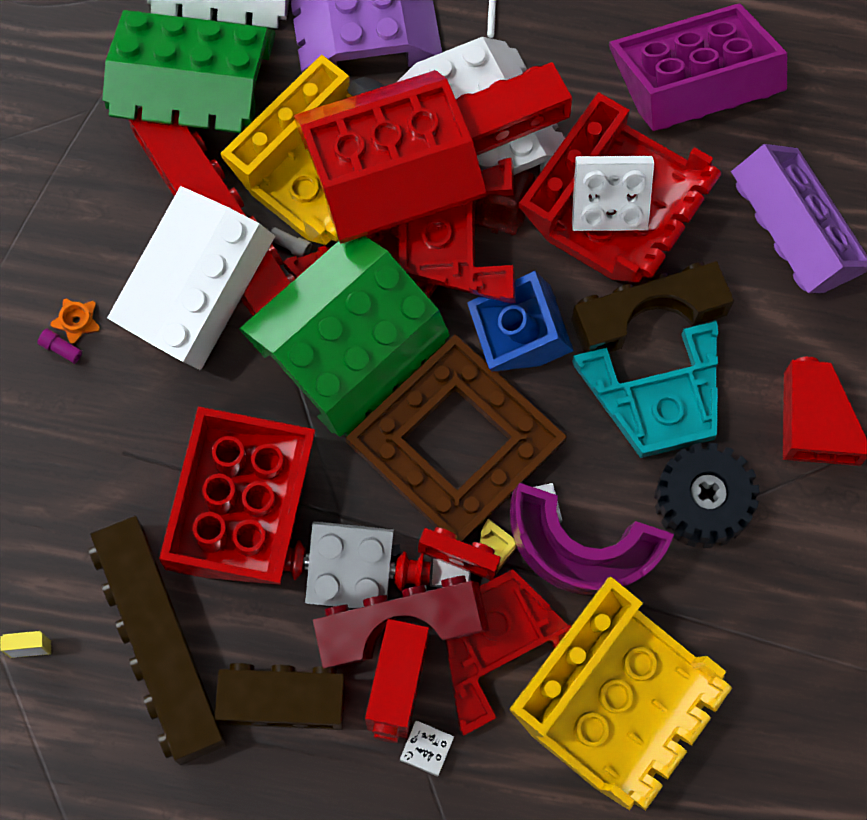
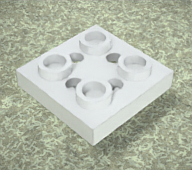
[572,156,654,231]

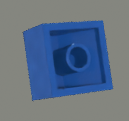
[467,271,574,371]

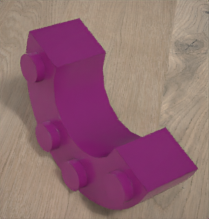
[510,483,674,595]

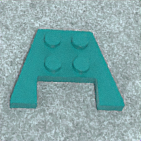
[572,321,718,458]

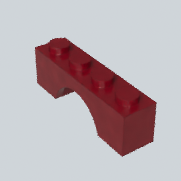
[313,575,490,668]

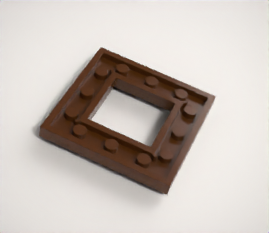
[346,334,567,542]

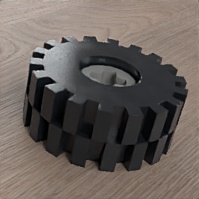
[654,443,760,548]

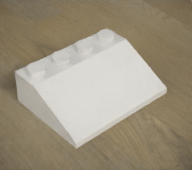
[107,186,275,370]

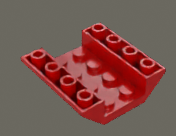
[293,70,487,244]

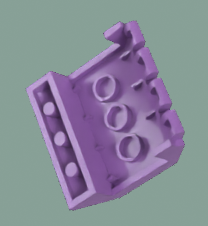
[290,0,442,73]

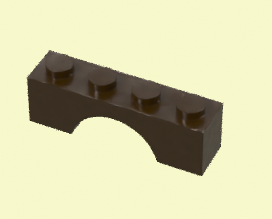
[571,261,734,353]

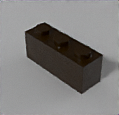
[215,663,345,730]

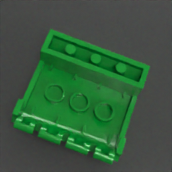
[102,10,275,133]
[239,236,450,437]

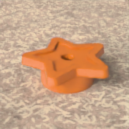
[50,298,100,344]

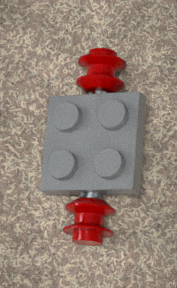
[284,521,431,609]

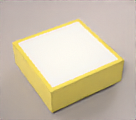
[0,631,51,658]

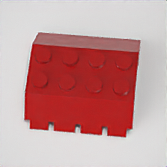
[519,92,721,282]

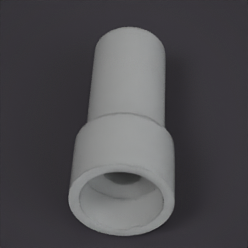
[271,227,312,257]

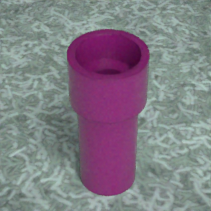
[37,328,82,364]

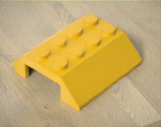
[220,54,352,245]
[509,576,732,811]

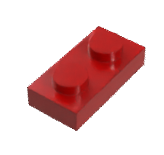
[418,527,501,580]

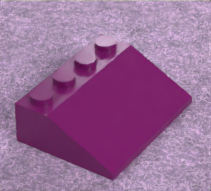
[609,3,787,131]

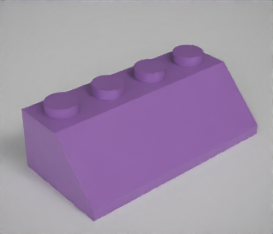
[731,144,867,293]

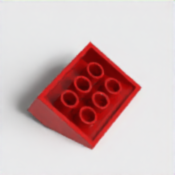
[159,406,316,585]

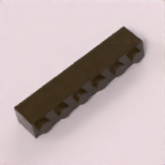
[88,515,227,765]

